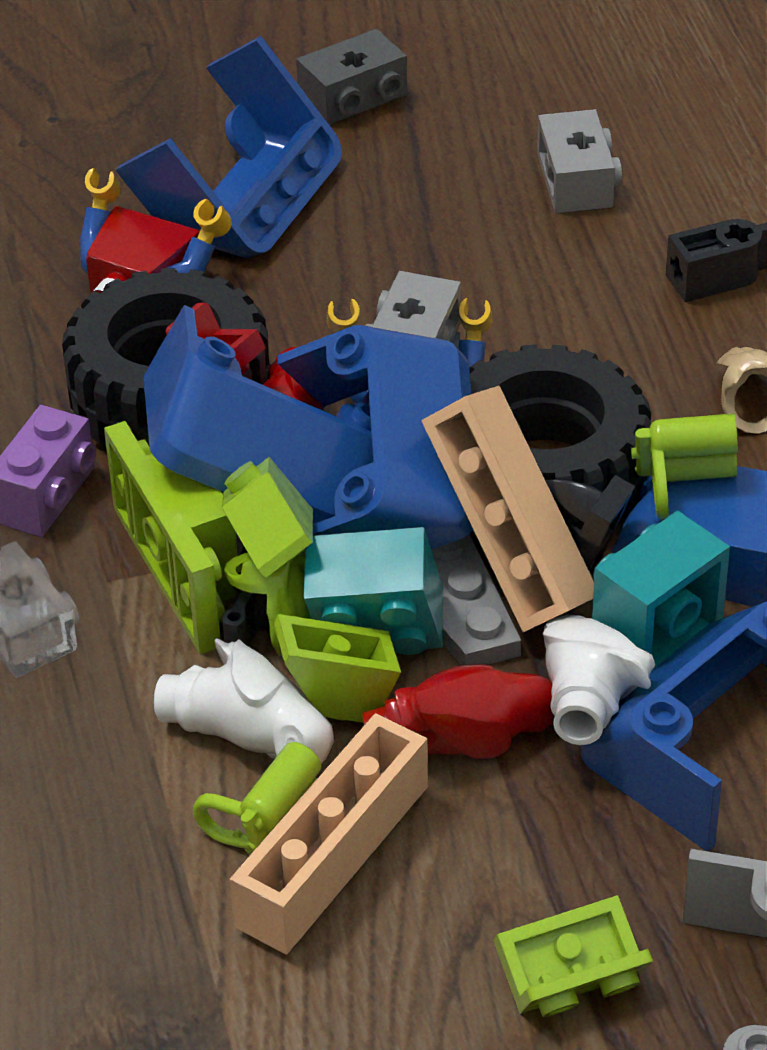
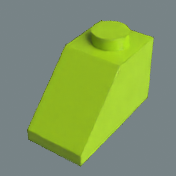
[222,457,313,578]
[274,614,401,723]

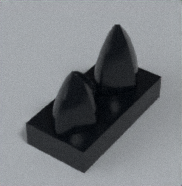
[545,475,635,574]

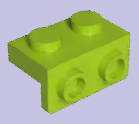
[493,895,653,1017]

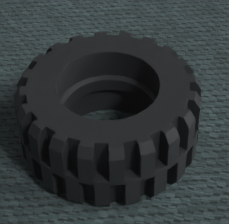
[62,268,270,448]
[469,344,652,523]

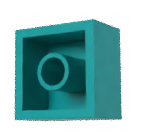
[592,510,730,668]
[304,527,443,655]

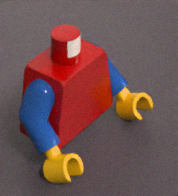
[80,168,232,294]

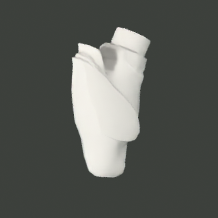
[543,615,655,745]
[154,639,334,763]

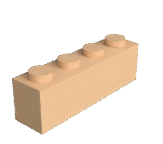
[421,386,594,632]
[230,713,428,955]

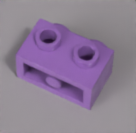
[0,404,96,538]

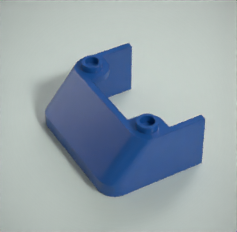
[115,36,342,259]
[143,305,373,524]
[277,325,473,551]
[580,601,767,851]

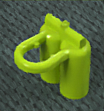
[631,413,738,520]
[192,742,321,854]

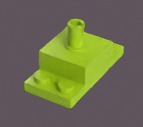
[104,421,238,654]

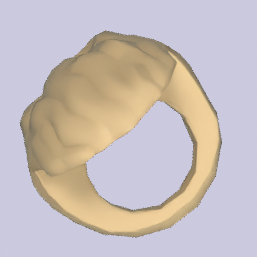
[717,347,767,434]

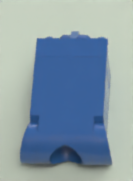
[611,466,767,607]

